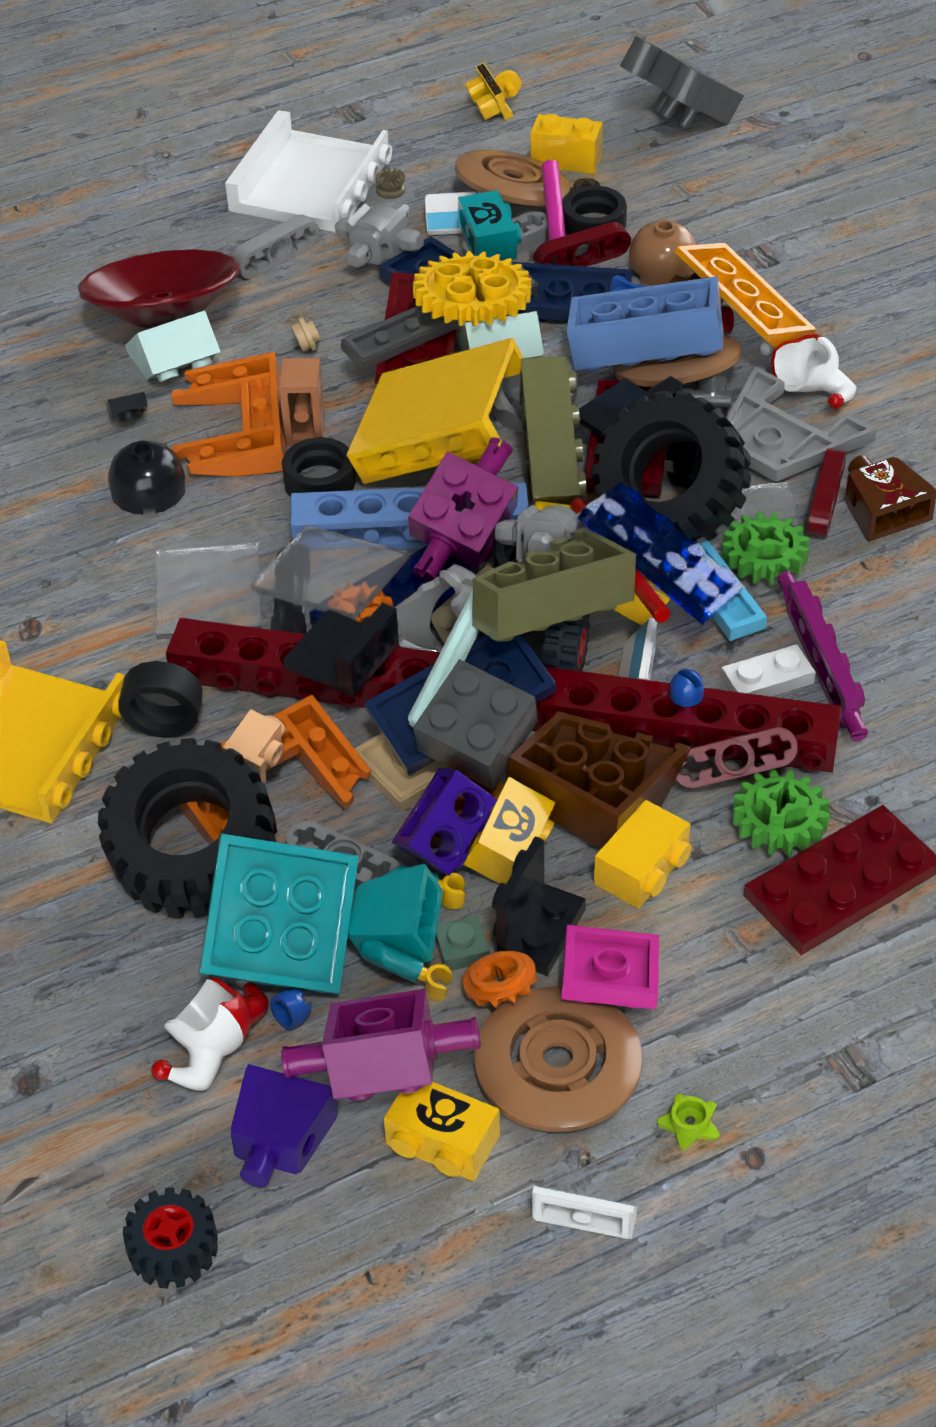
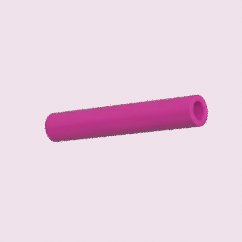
[542,160,566,240]

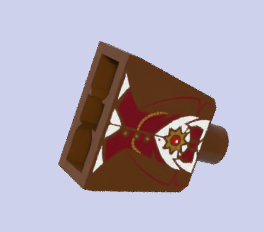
[845,455,936,542]

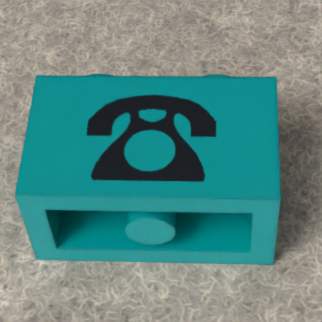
[458,190,522,261]

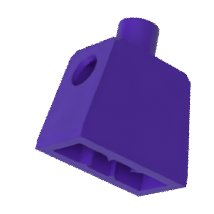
[231,1064,338,1187]

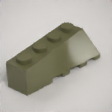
[519,356,586,506]
[472,527,636,642]

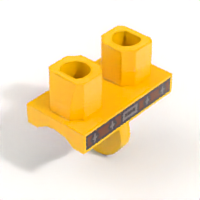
[465,62,522,121]

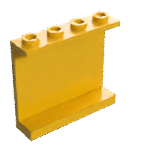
[346,337,524,484]
[0,640,125,824]

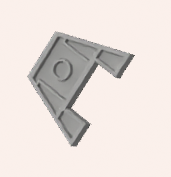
[727,366,877,482]

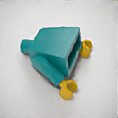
[347,864,466,1001]

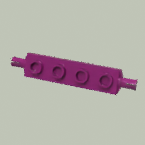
[777,571,868,741]

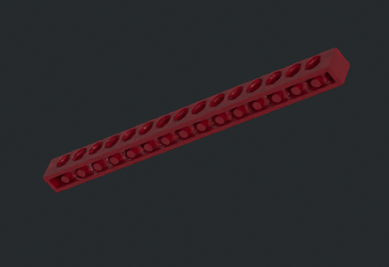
[165,618,842,773]

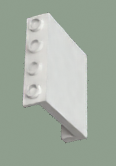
[225,110,392,232]

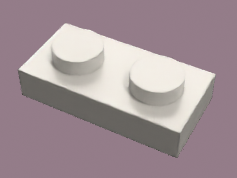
[721,644,816,697]

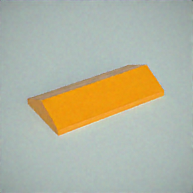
[674,243,816,348]

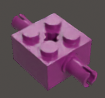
[408,437,518,582]
[281,989,481,1100]

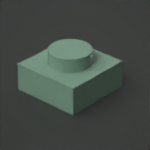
[435,915,490,971]

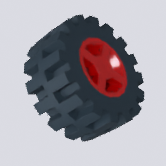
[542,614,590,671]
[123,1187,218,1289]

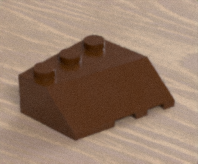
[506,711,691,849]

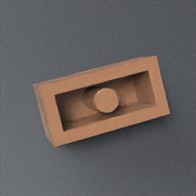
[279,358,325,446]

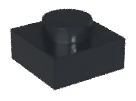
[106,392,148,422]

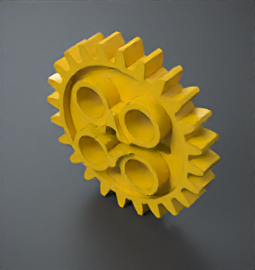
[413,251,532,327]

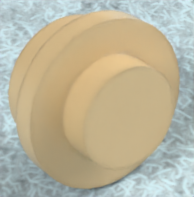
[291,316,321,352]

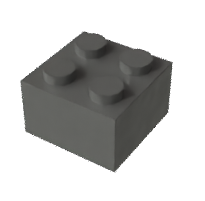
[413,659,538,790]

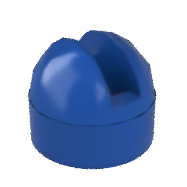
[669,669,704,707]
[270,988,312,1030]

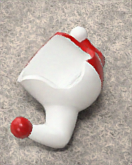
[760,334,857,409]
[151,976,269,1090]

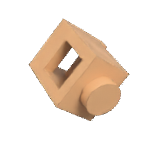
[223,709,286,784]

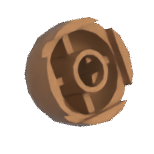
[629,220,697,286]

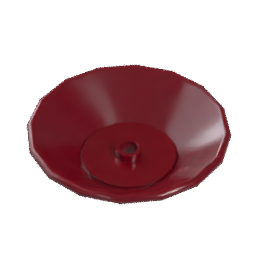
[78,249,241,328]

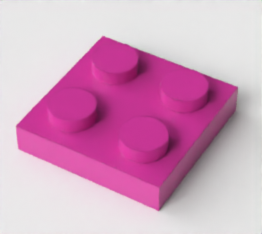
[561,925,659,1010]

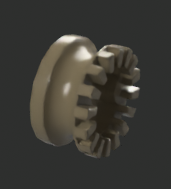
[375,168,406,199]

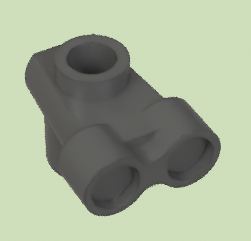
[682,376,731,413]

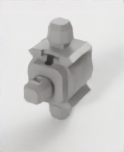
[335,203,424,267]
[495,504,610,564]

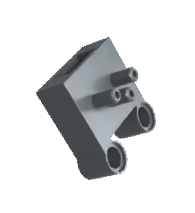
[620,36,744,130]

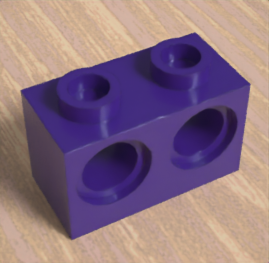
[391,768,497,876]

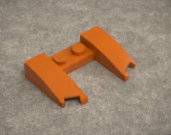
[171,352,287,476]
[178,695,371,844]

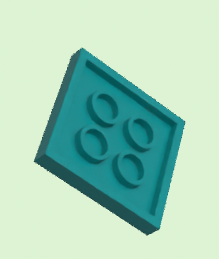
[198,833,359,995]

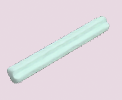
[408,589,480,727]

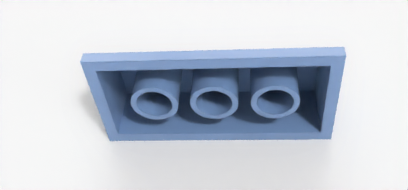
[567,276,724,371]

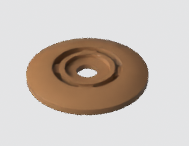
[455,150,571,206]
[613,335,742,387]
[474,987,642,1132]

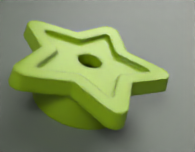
[657,1093,720,1150]

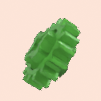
[722,511,809,585]
[733,769,830,856]

